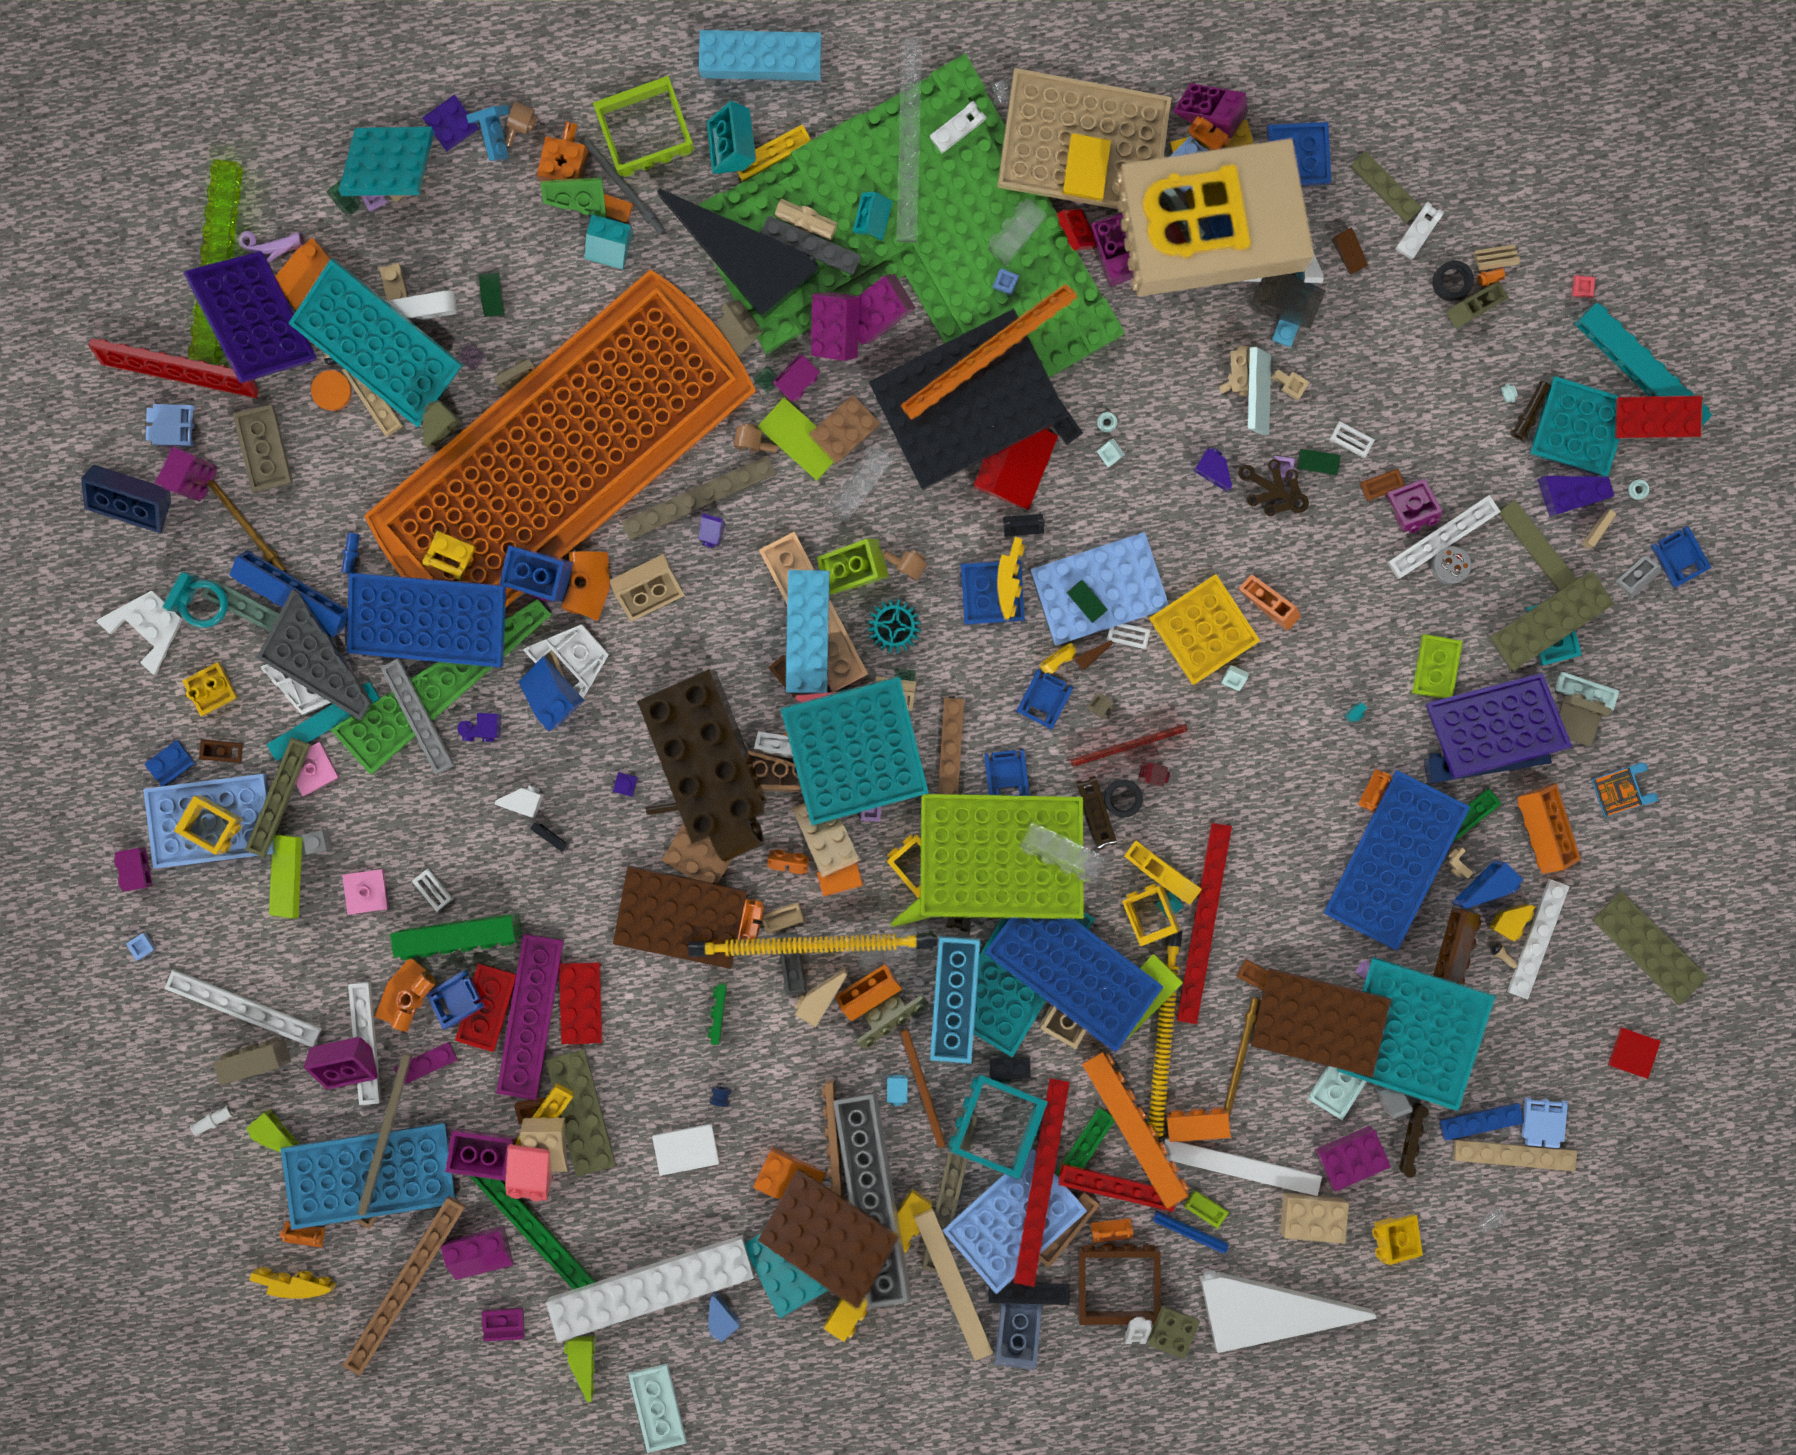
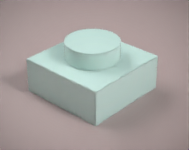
[1096,439,1125,467]
[1221,665,1249,691]

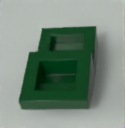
[479,272,505,317]

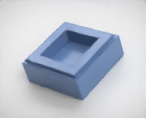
[993,268,1019,296]

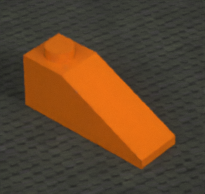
[1238,574,1301,631]

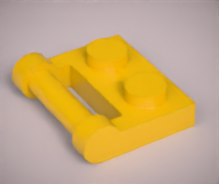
[423,531,476,580]

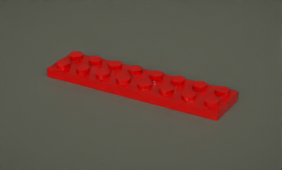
[88,338,259,398]

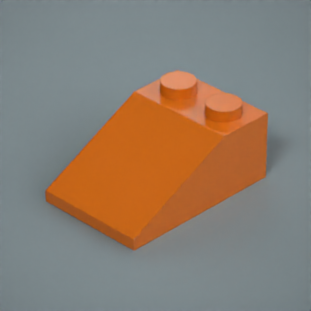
[275,238,331,311]
[753,1146,826,1199]

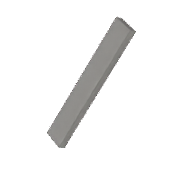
[380,658,455,775]

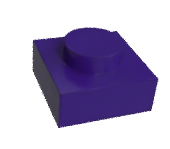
[613,772,638,797]

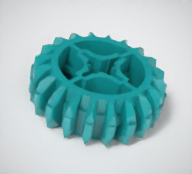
[867,599,921,653]

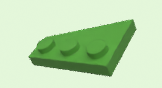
[540,177,607,219]

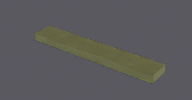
[1498,500,1577,591]
[245,737,312,857]

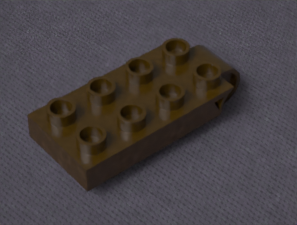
[637,669,767,862]

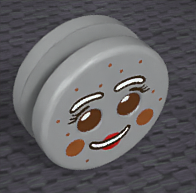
[1430,546,1472,585]

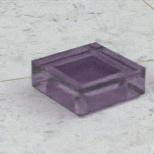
[458,343,486,371]

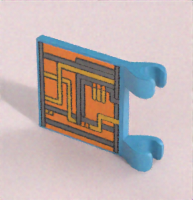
[1591,762,1658,817]

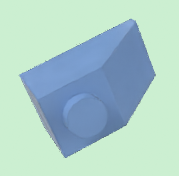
[708,1291,741,1342]

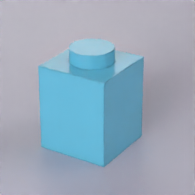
[887,1075,908,1106]

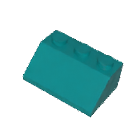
[706,101,756,174]

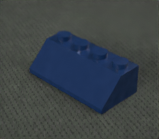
[81,465,171,534]

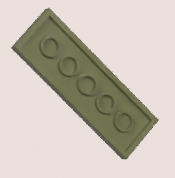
[1489,570,1614,671]
[1592,892,1708,1005]
[545,1049,616,1177]

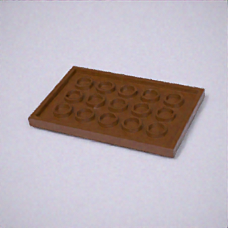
[613,866,747,969]
[1251,968,1391,1077]
[758,1169,900,1309]

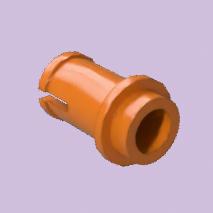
[1477,267,1505,287]

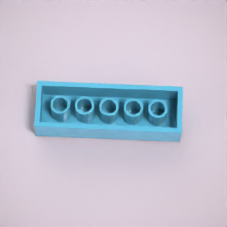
[699,30,822,81]
[786,570,830,693]
[930,935,980,1063]

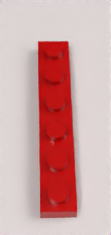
[1057,1164,1176,1212]

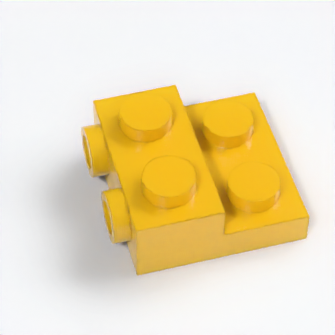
[1372,1214,1423,1265]

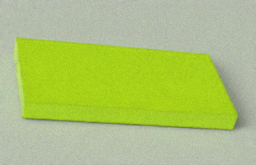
[758,398,834,481]
[269,835,302,919]
[1126,954,1183,1040]

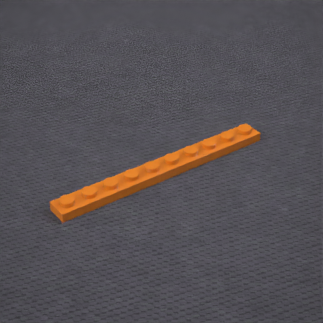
[900,284,1077,420]

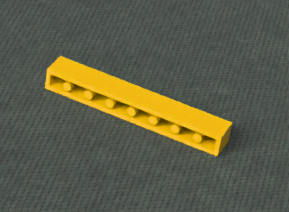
[824,1188,932,1342]

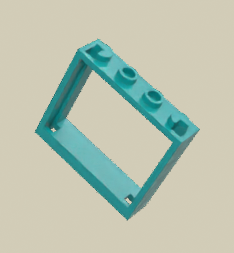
[948,1075,1047,1179]

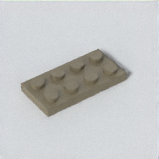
[233,404,293,493]

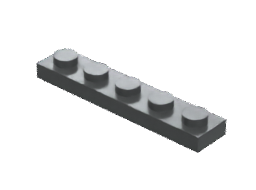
[761,215,861,276]

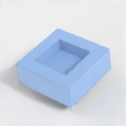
[126,932,156,961]

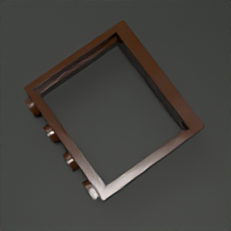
[1078,1243,1161,1325]

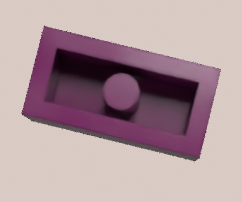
[771,354,820,402]
[114,847,153,892]

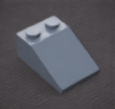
[994,1303,1042,1370]

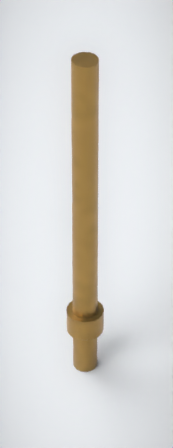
[208,479,287,572]
[1224,997,1260,1116]

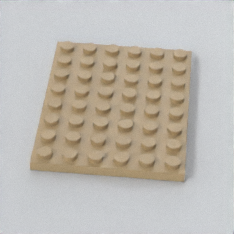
[997,68,1172,209]

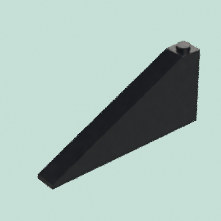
[657,188,819,320]

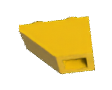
[1488,904,1535,942]

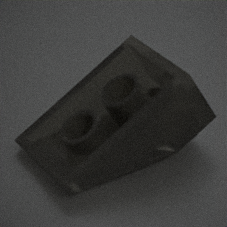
[1251,274,1326,329]

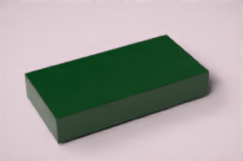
[1297,449,1341,476]
[1066,580,1108,623]

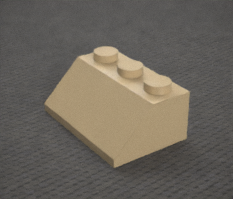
[609,554,685,622]

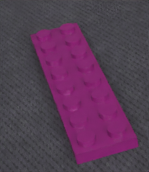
[496,934,564,1100]

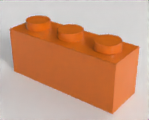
[834,964,902,1021]
[1167,1107,1231,1142]

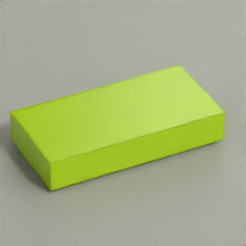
[1184,1189,1229,1229]

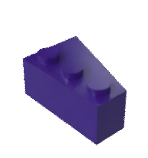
[1537,476,1615,517]

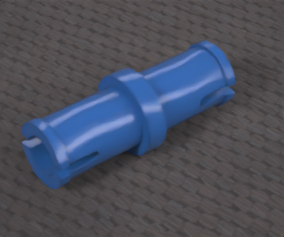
[341,532,361,573]

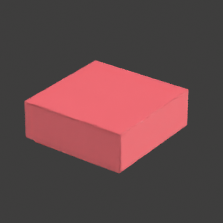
[1572,275,1595,298]

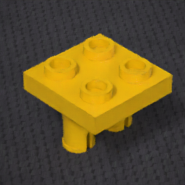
[182,662,239,716]

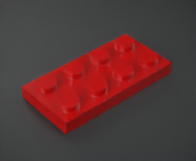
[1615,396,1702,438]
[559,962,603,1044]
[455,963,517,1052]

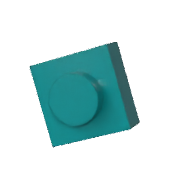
[1343,702,1367,722]
[1155,891,1184,918]

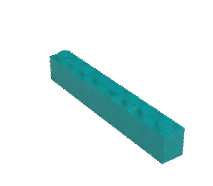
[1574,303,1713,427]

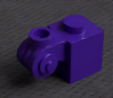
[457,713,501,742]

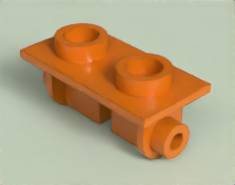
[1187,116,1231,151]
[1357,769,1392,813]
[767,849,810,875]
[738,899,764,941]
[1091,1218,1134,1243]
[279,1221,325,1248]

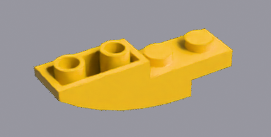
[997,537,1025,621]
[1124,840,1202,905]
[249,1267,337,1299]

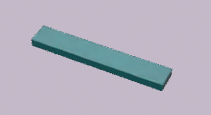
[266,682,380,762]

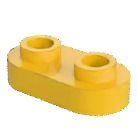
[1039,643,1077,674]

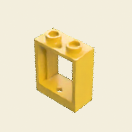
[174,795,243,855]
[886,834,921,898]
[1122,883,1181,947]

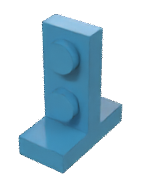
[466,105,510,161]

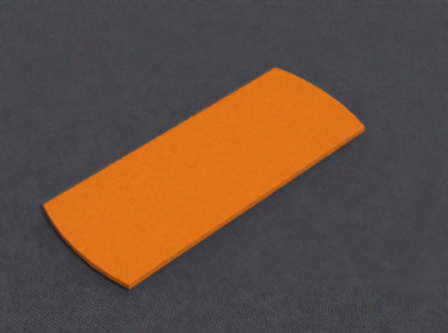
[364,269,756,608]

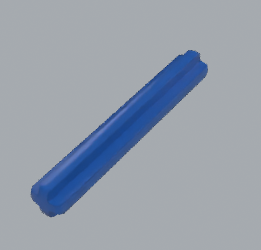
[1153,1211,1229,1254]

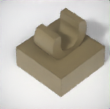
[1086,692,1114,719]

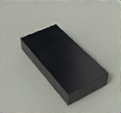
[530,822,569,852]

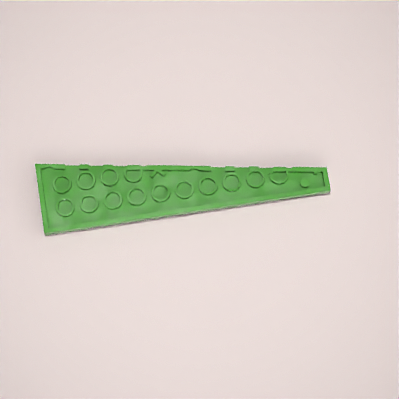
[331,599,552,775]

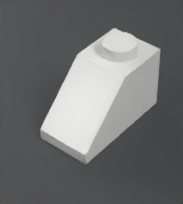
[495,786,544,818]

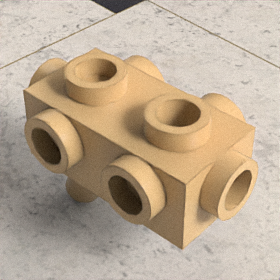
[1219,346,1250,397]

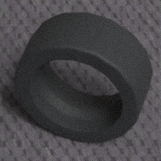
[1432,260,1474,301]
[1104,779,1143,818]

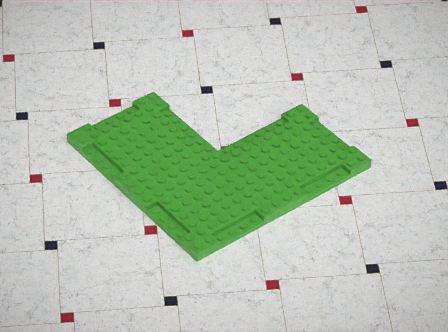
[699,53,1125,378]

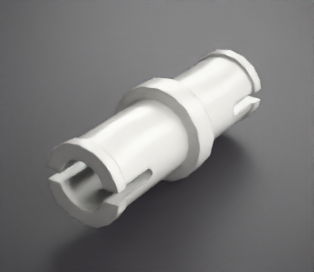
[190,1105,234,1136]

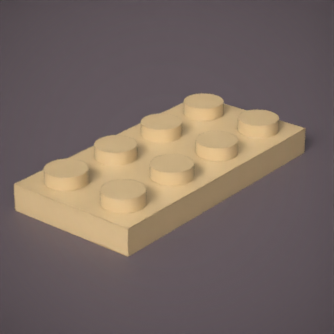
[792,803,860,877]

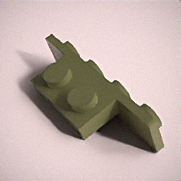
[856,993,929,1049]

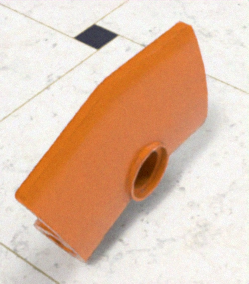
[561,551,610,621]
[375,959,437,1032]

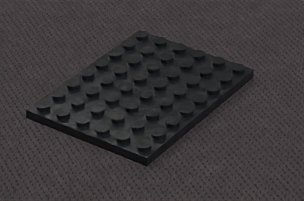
[869,309,1068,491]

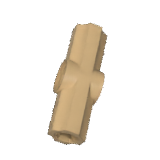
[775,199,838,240]

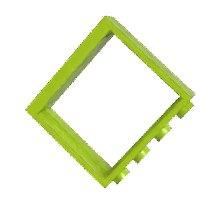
[593,76,695,177]

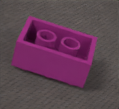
[858,274,916,345]
[811,292,860,361]
[155,446,217,502]
[1314,1125,1391,1192]

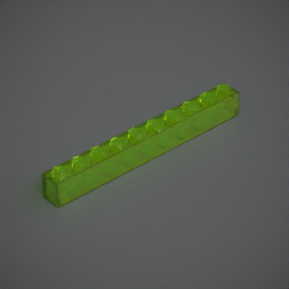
[188,159,244,365]

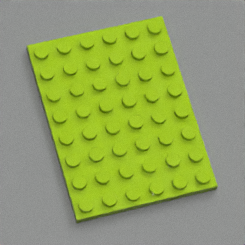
[920,794,1084,919]

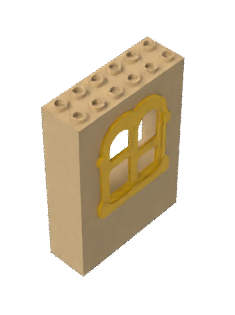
[1114,139,1314,297]

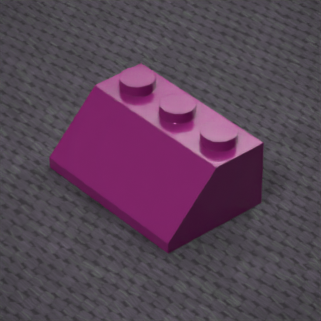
[303,1036,378,1090]
[445,1128,517,1181]
[441,1226,514,1280]

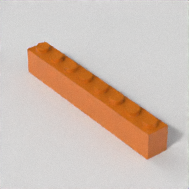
[1082,1051,1190,1208]

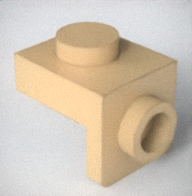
[1445,847,1473,879]

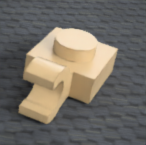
[1271,369,1309,400]

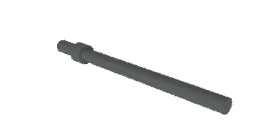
[582,138,666,235]

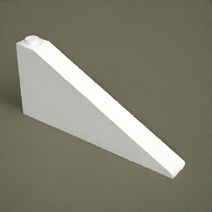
[1199,1270,1376,1353]

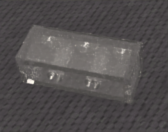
[988,199,1047,266]

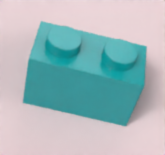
[584,215,634,270]

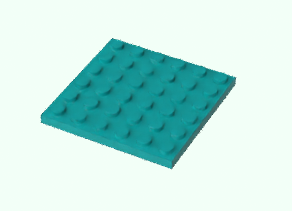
[780,676,929,826]
[1337,957,1496,1111]

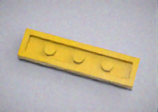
[736,124,812,182]
[515,1083,574,1146]

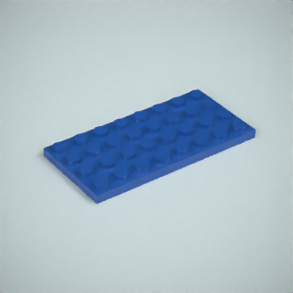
[347,572,506,667]
[1323,770,1470,951]
[984,918,1164,1053]

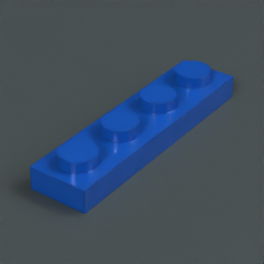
[1439,1103,1524,1141]

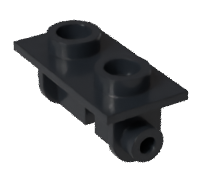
[1003,514,1045,537]

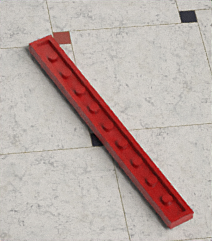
[1176,822,1232,1024]
[1013,1078,1070,1287]

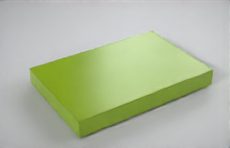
[1412,634,1463,699]

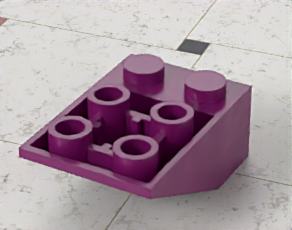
[1173,83,1248,139]
[1091,213,1134,287]

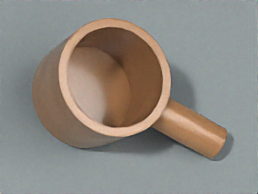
[505,101,537,147]
[733,423,777,453]
[882,550,928,581]

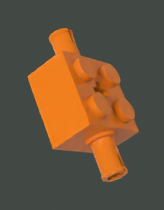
[537,122,589,182]

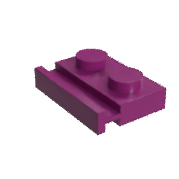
[482,1308,525,1342]

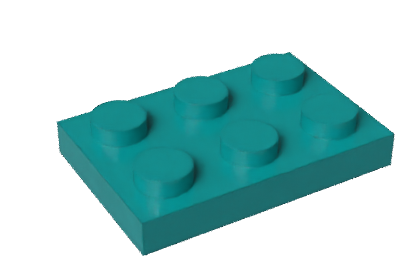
[1525,605,1582,666]

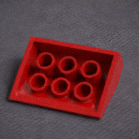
[973,429,1058,511]

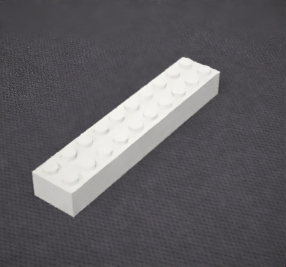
[546,1235,755,1342]

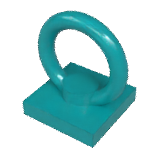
[162,571,228,628]

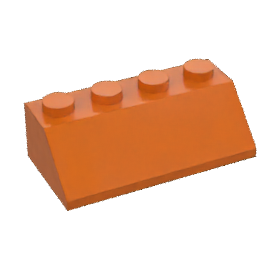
[1517,783,1581,874]

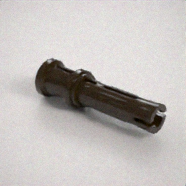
[1510,381,1551,441]

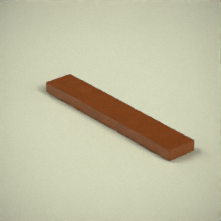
[901,1028,946,1148]

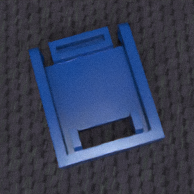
[1651,526,1712,588]
[1016,669,1074,730]
[984,749,1030,796]
[427,970,484,1030]

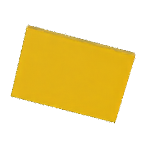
[1062,133,1111,201]

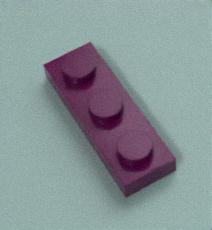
[394,1041,458,1084]

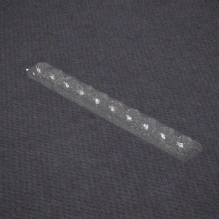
[897,37,922,243]

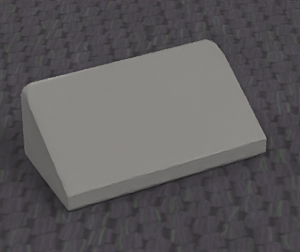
[1616,555,1661,599]

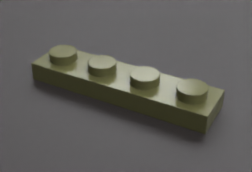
[1350,151,1422,223]

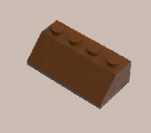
[1433,907,1481,985]

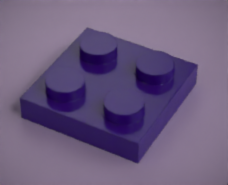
[422,94,479,152]

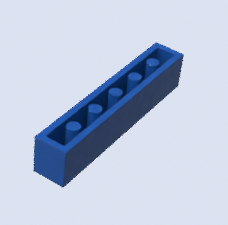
[229,550,348,637]

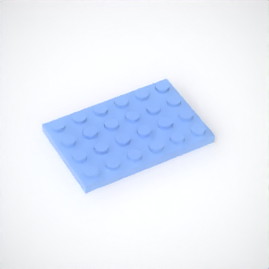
[1030,532,1169,646]
[143,774,274,869]
[942,1148,1087,1294]

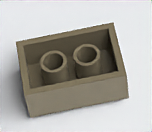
[213,1037,291,1086]

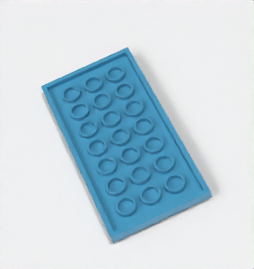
[281,1122,456,1230]

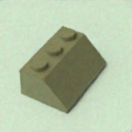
[423,401,462,449]

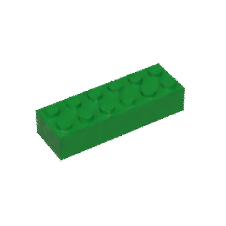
[390,913,523,961]

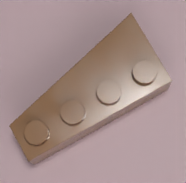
[747,750,802,792]

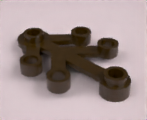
[1238,459,1309,517]

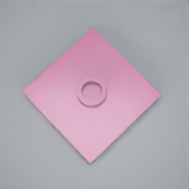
[296,742,339,796]
[342,869,389,915]

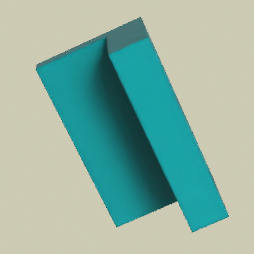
[852,192,893,240]

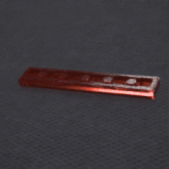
[1069,724,1188,767]

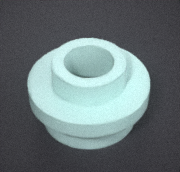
[1501,383,1518,403]
[1097,412,1117,433]
[1628,480,1649,500]

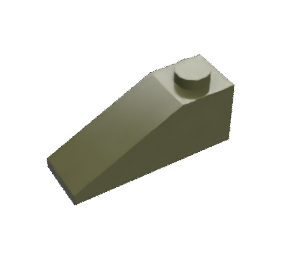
[1446,281,1509,329]

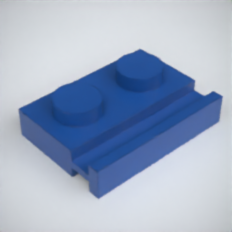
[1198,213,1234,241]
[145,740,196,787]

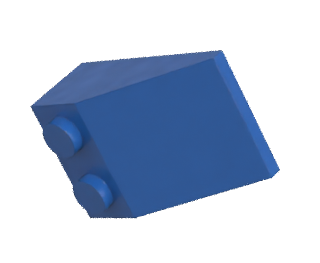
[499,545,573,601]
[518,656,585,732]
[1452,860,1523,909]

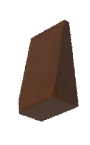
[1332,227,1368,275]
[1072,640,1113,671]
[199,739,243,763]

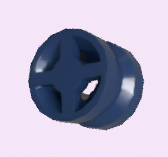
[709,1086,732,1107]

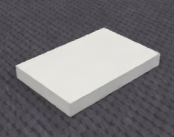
[652,1123,720,1176]

